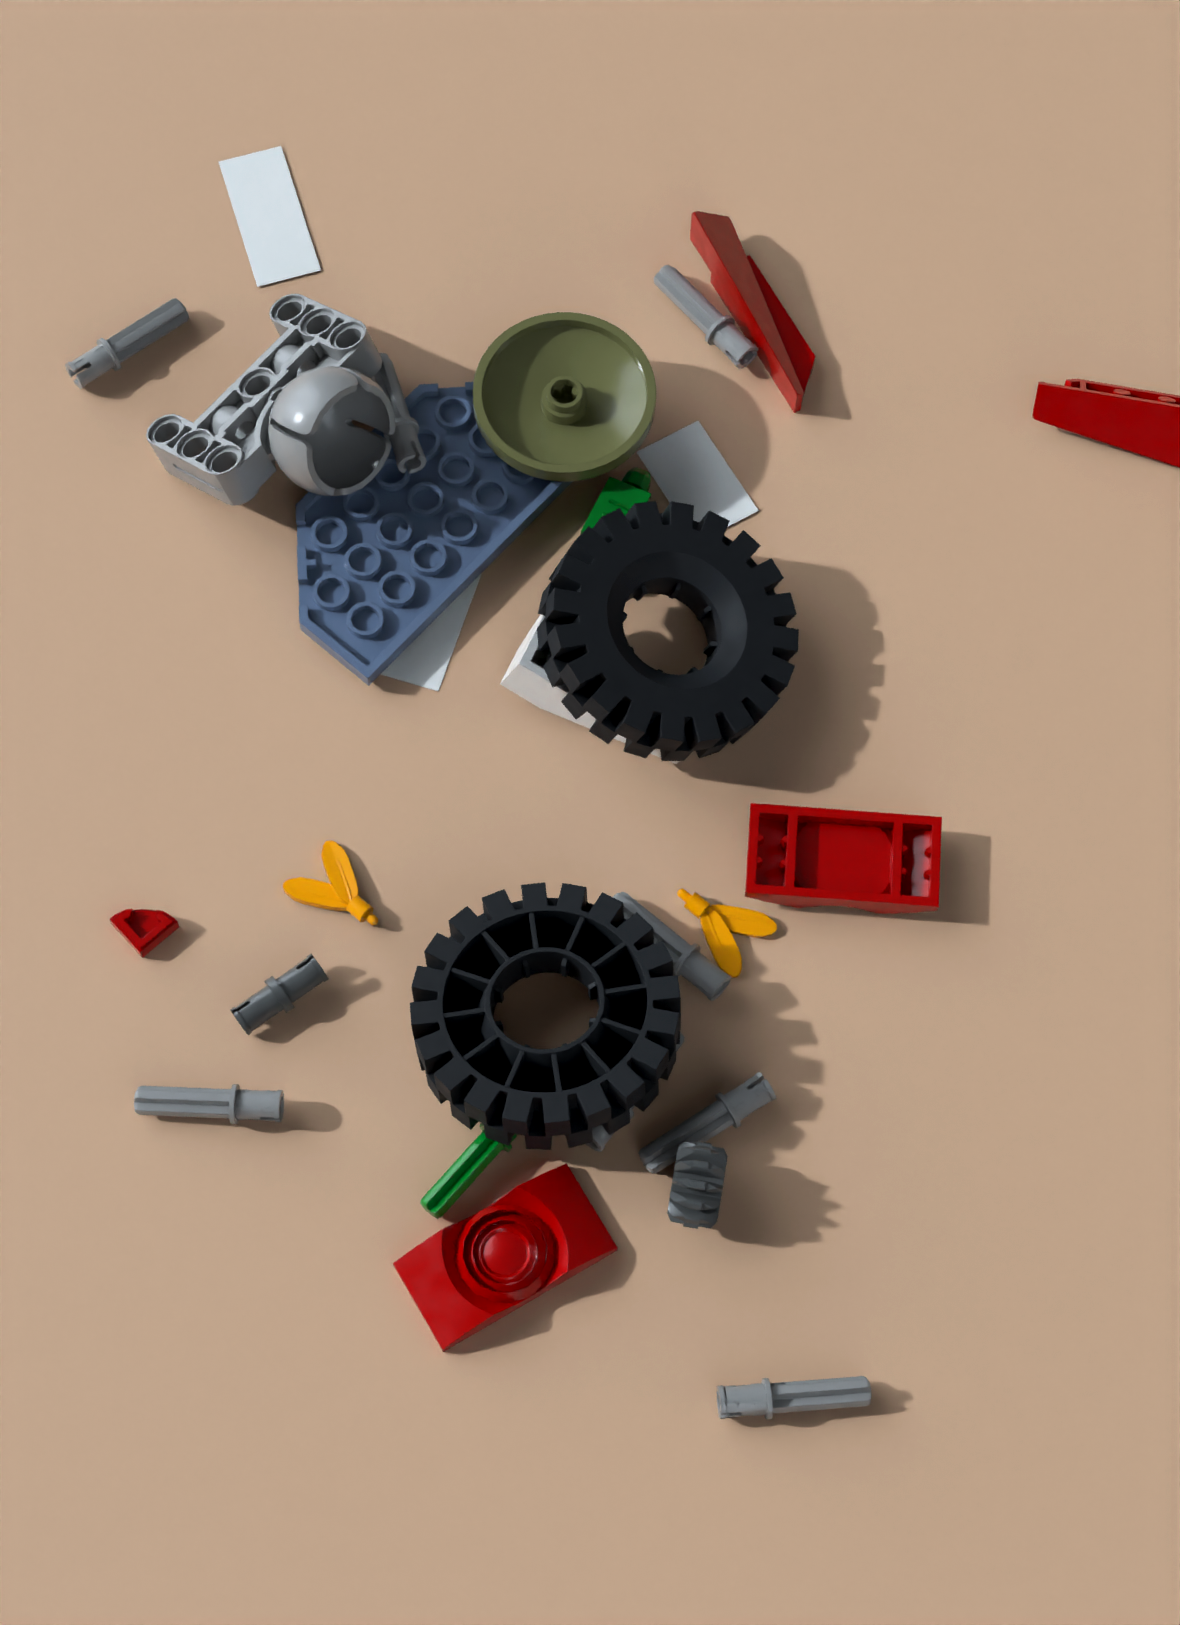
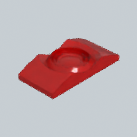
[745,803,942,914]
[393,1163,618,1352]

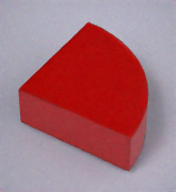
[110,909,179,958]

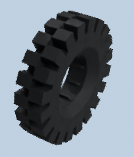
[537,501,799,761]
[410,882,681,1150]

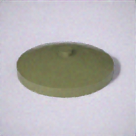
[473,312,656,482]

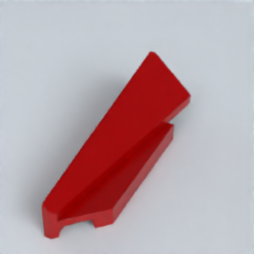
[690,211,816,413]
[1032,379,1180,468]

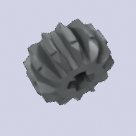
[667,1141,728,1229]

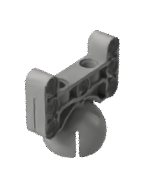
[146,293,395,506]

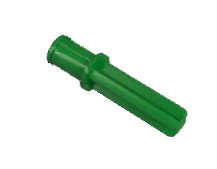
[420,1123,518,1219]

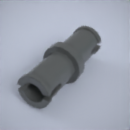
[230,954,329,1035]

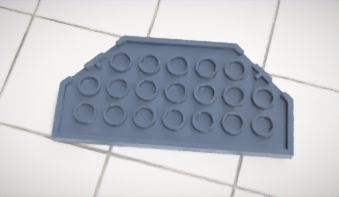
[296,382,573,686]

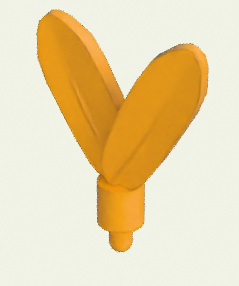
[283,840,379,925]
[677,889,777,978]

